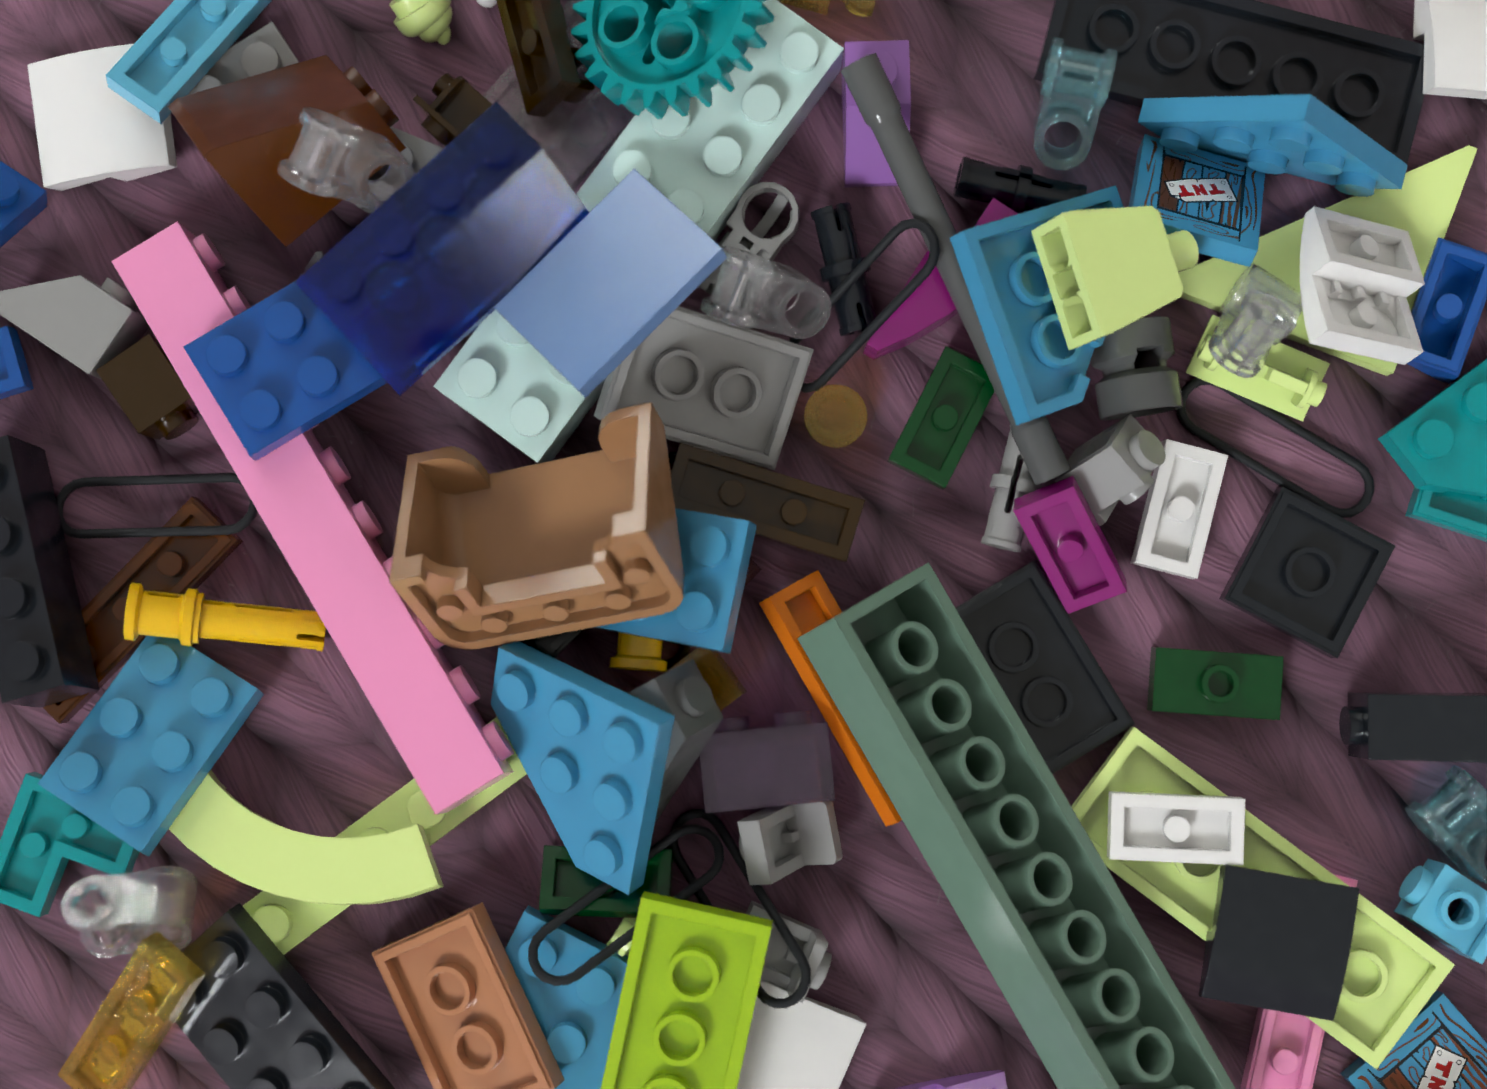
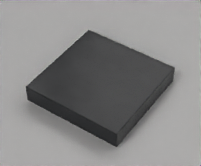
[1219,486,1395,658]

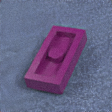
[1013,475,1127,614]

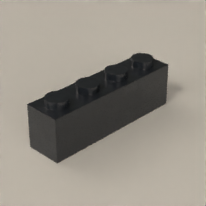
[0,435,100,708]

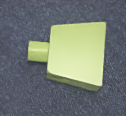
[1031,206,1199,350]

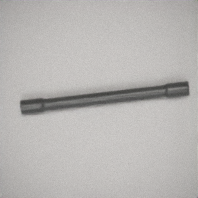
[841,53,1071,485]

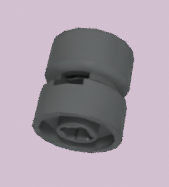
[1091,316,1183,421]

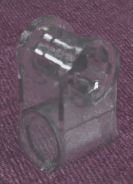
[277,107,418,213]
[700,246,832,339]
[1209,263,1303,378]
[61,866,198,958]

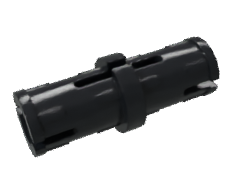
[953,156,1087,214]
[810,202,876,336]

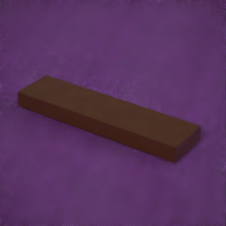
[42,496,243,724]

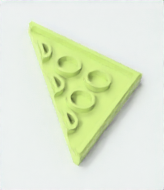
[1179,145,1478,376]

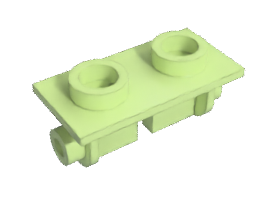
[1185,314,1330,422]

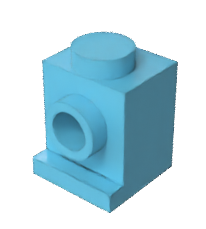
[1394,858,1487,964]

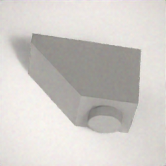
[0,275,149,379]

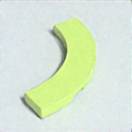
[169,770,444,905]

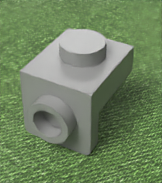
[737,798,843,885]
[746,900,832,1003]

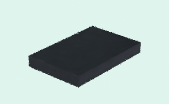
[955,560,1135,774]

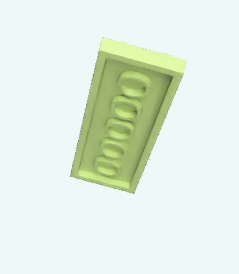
[1071,726,1455,1070]

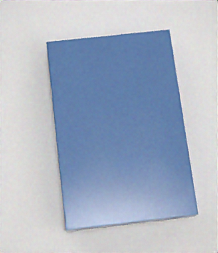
[494,169,727,398]

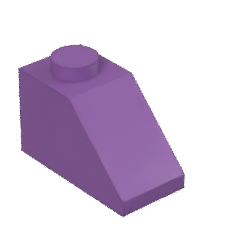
[841,40,911,187]

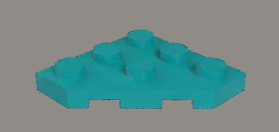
[1378,358,1487,500]

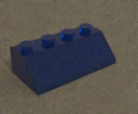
[295,101,589,396]

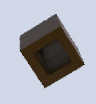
[96,334,199,440]

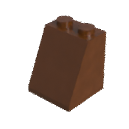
[168,55,406,247]

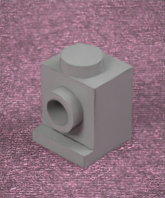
[1055,413,1165,526]

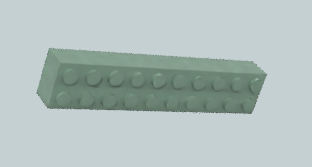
[797,562,1236,1089]

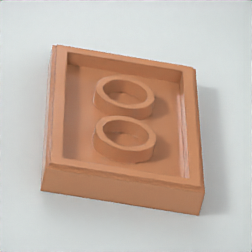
[371,902,565,1089]

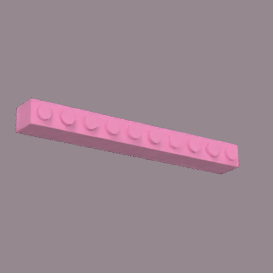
[111,221,514,815]

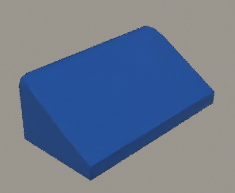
[1407,238,1487,384]

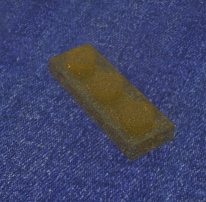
[58,931,206,1089]

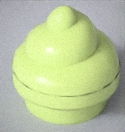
[389,0,453,45]

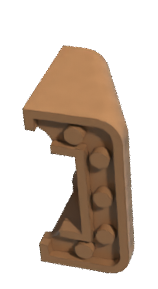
[389,402,684,650]

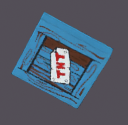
[1129,134,1265,267]
[1340,990,1487,1089]

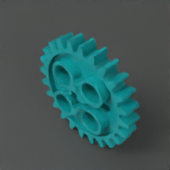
[571,0,775,119]

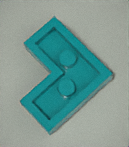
[0,772,139,917]

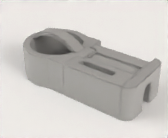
[699,182,800,309]

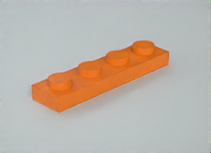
[759,570,902,827]

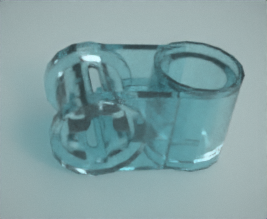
[1033,37,1117,170]
[1405,765,1487,885]

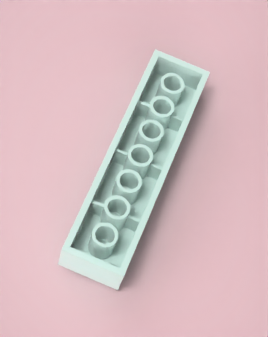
[433,0,844,464]

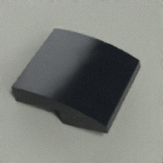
[1198,865,1359,1021]

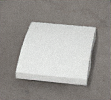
[1413,0,1487,99]
[27,44,177,191]
[1300,206,1425,365]
[737,979,867,1089]

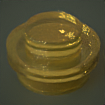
[804,384,867,448]

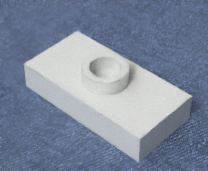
[1131,439,1228,579]
[1107,791,1245,866]

